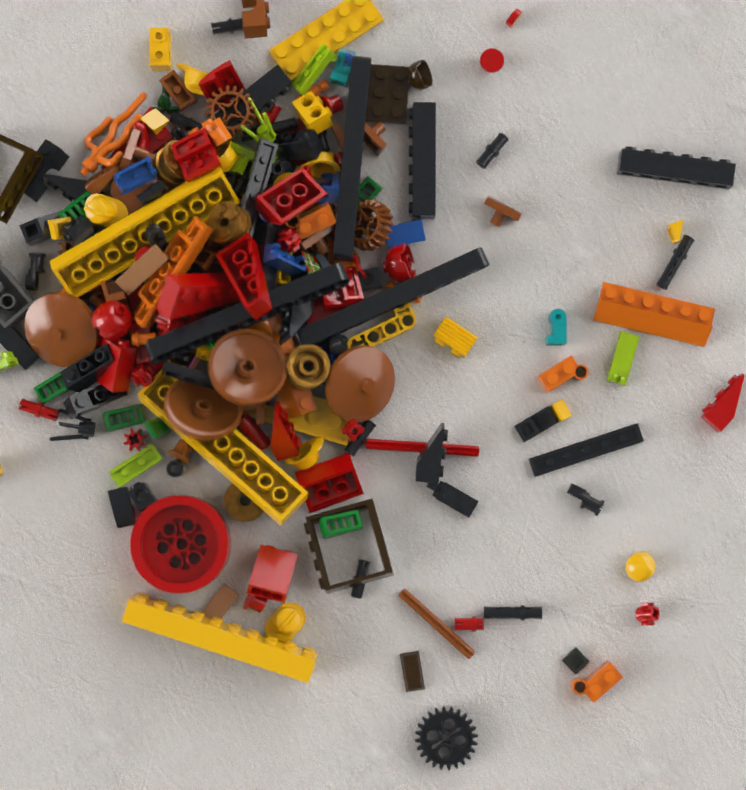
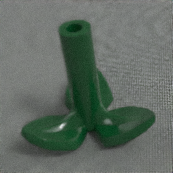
[151,86,181,115]

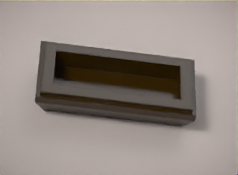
[400,651,425,692]

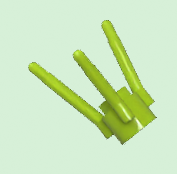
[240,97,276,143]

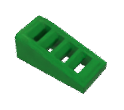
[358,176,383,205]
[58,191,93,221]
[34,371,70,404]
[102,404,145,432]
[144,417,170,440]
[319,510,363,539]

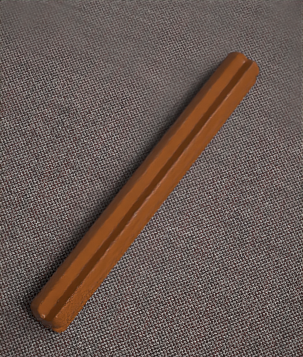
[399,589,475,659]

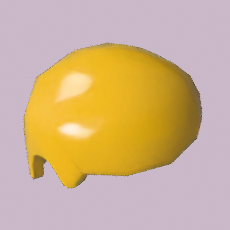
[625,551,655,582]

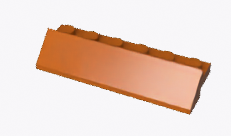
[133,216,214,328]
[593,282,715,347]
[245,313,317,419]

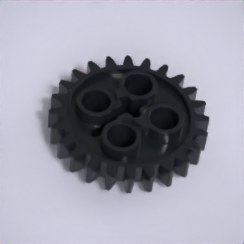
[415,706,478,770]

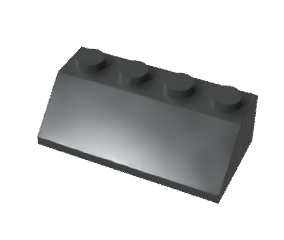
[0,261,35,329]

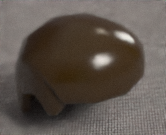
[408,60,433,90]

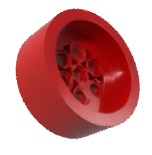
[130,495,231,594]

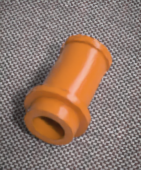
[132,332,157,347]

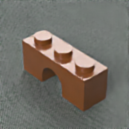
[242,0,271,39]

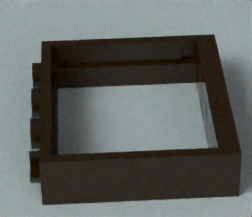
[0,134,44,224]
[304,498,394,594]

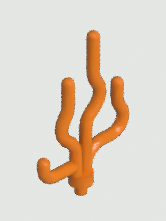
[80,92,147,177]

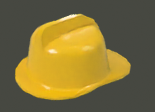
[176,63,208,96]
[216,139,238,173]
[295,152,340,180]
[84,193,128,227]
[284,436,324,470]
[264,602,306,642]

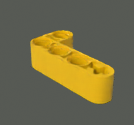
[347,303,416,349]

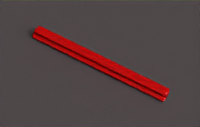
[365,439,479,457]

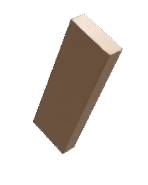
[115,244,169,296]
[202,583,239,618]

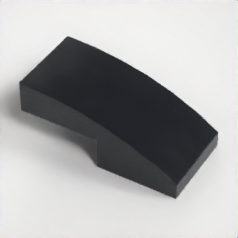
[514,406,559,442]
[108,487,136,528]

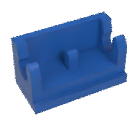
[113,157,157,195]
[317,172,340,205]
[386,219,426,248]
[263,243,306,276]

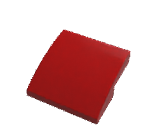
[198,60,246,112]
[171,127,222,183]
[321,266,364,309]

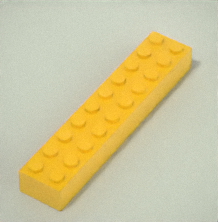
[49,167,240,297]
[138,369,308,526]
[122,592,318,683]

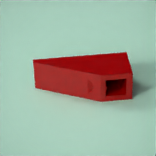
[701,373,745,432]
[270,401,302,461]

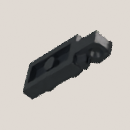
[426,481,479,518]

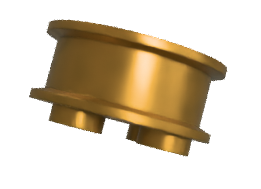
[155,140,186,186]
[207,201,251,247]
[286,344,330,390]
[224,483,264,522]

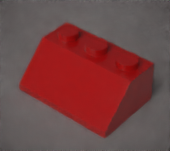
[256,167,327,225]
[295,453,364,513]

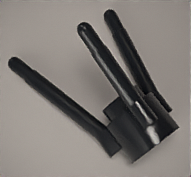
[50,409,96,441]

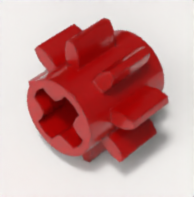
[277,228,302,253]
[154,310,179,331]
[131,363,155,387]
[123,428,148,451]
[635,602,660,626]

